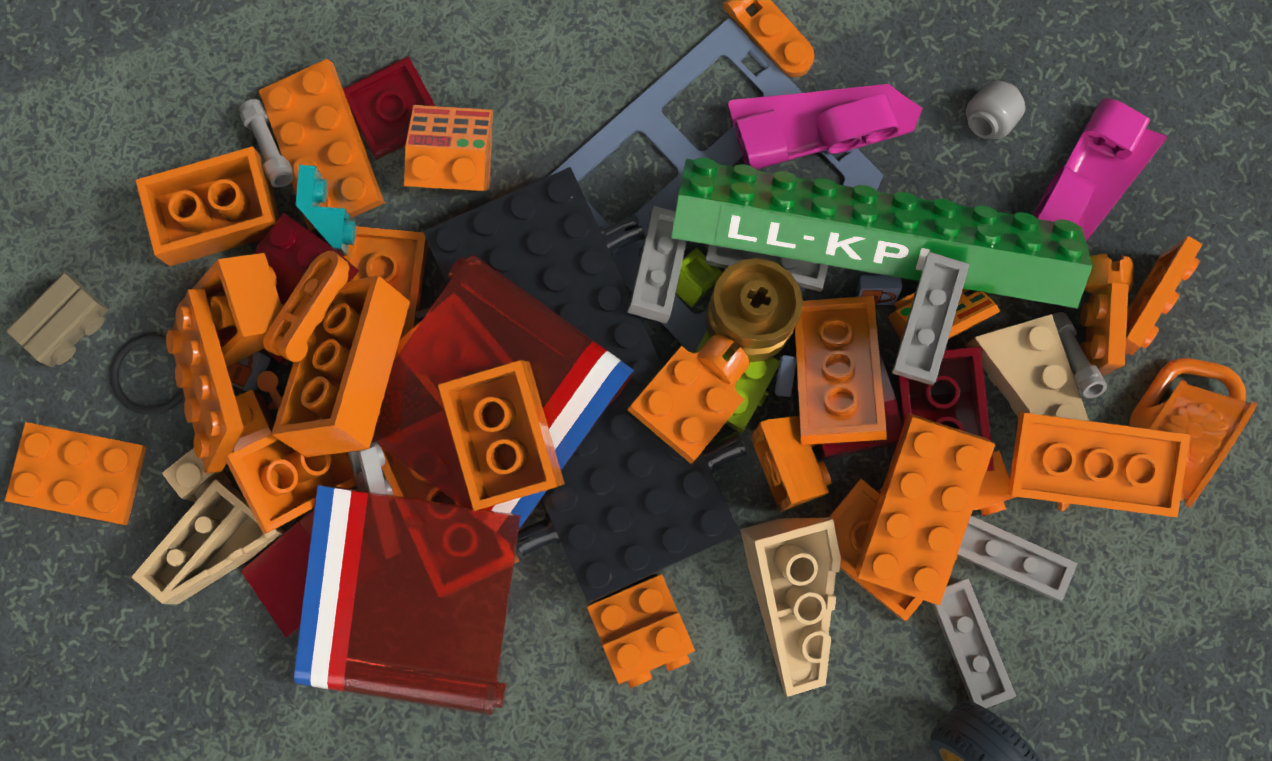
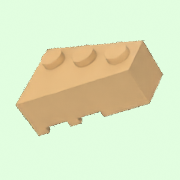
[964,314,1089,420]
[132,479,286,604]

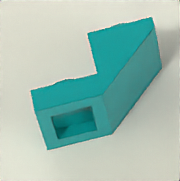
[296,165,356,256]

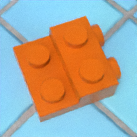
[587,574,695,688]

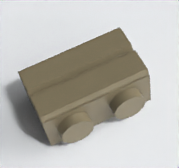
[6,272,109,368]

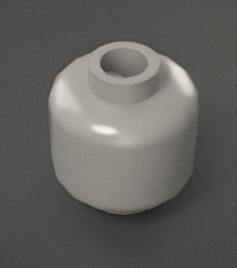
[966,80,1026,139]

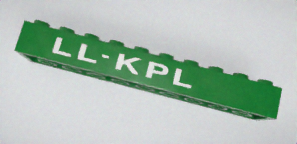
[671,158,1093,308]

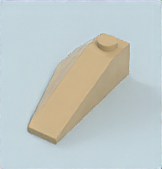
[740,517,841,697]

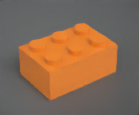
[136,146,280,266]
[438,360,565,511]

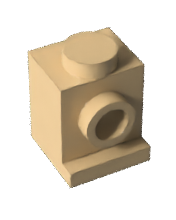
[162,448,232,503]

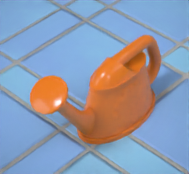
[1056,358,1258,512]

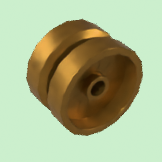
[705,258,803,362]

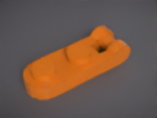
[722,0,815,78]
[263,251,349,362]

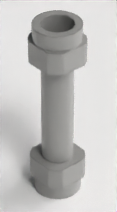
[239,99,294,187]
[1052,312,1107,398]

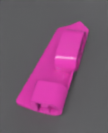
[728,84,923,170]
[1033,98,1167,241]

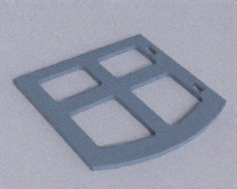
[551,18,883,352]

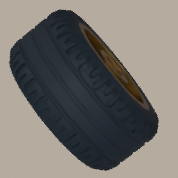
[930,702,1041,761]

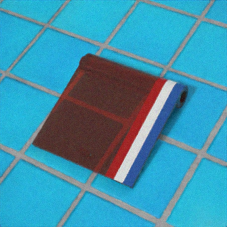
[372,255,635,542]
[294,484,521,716]

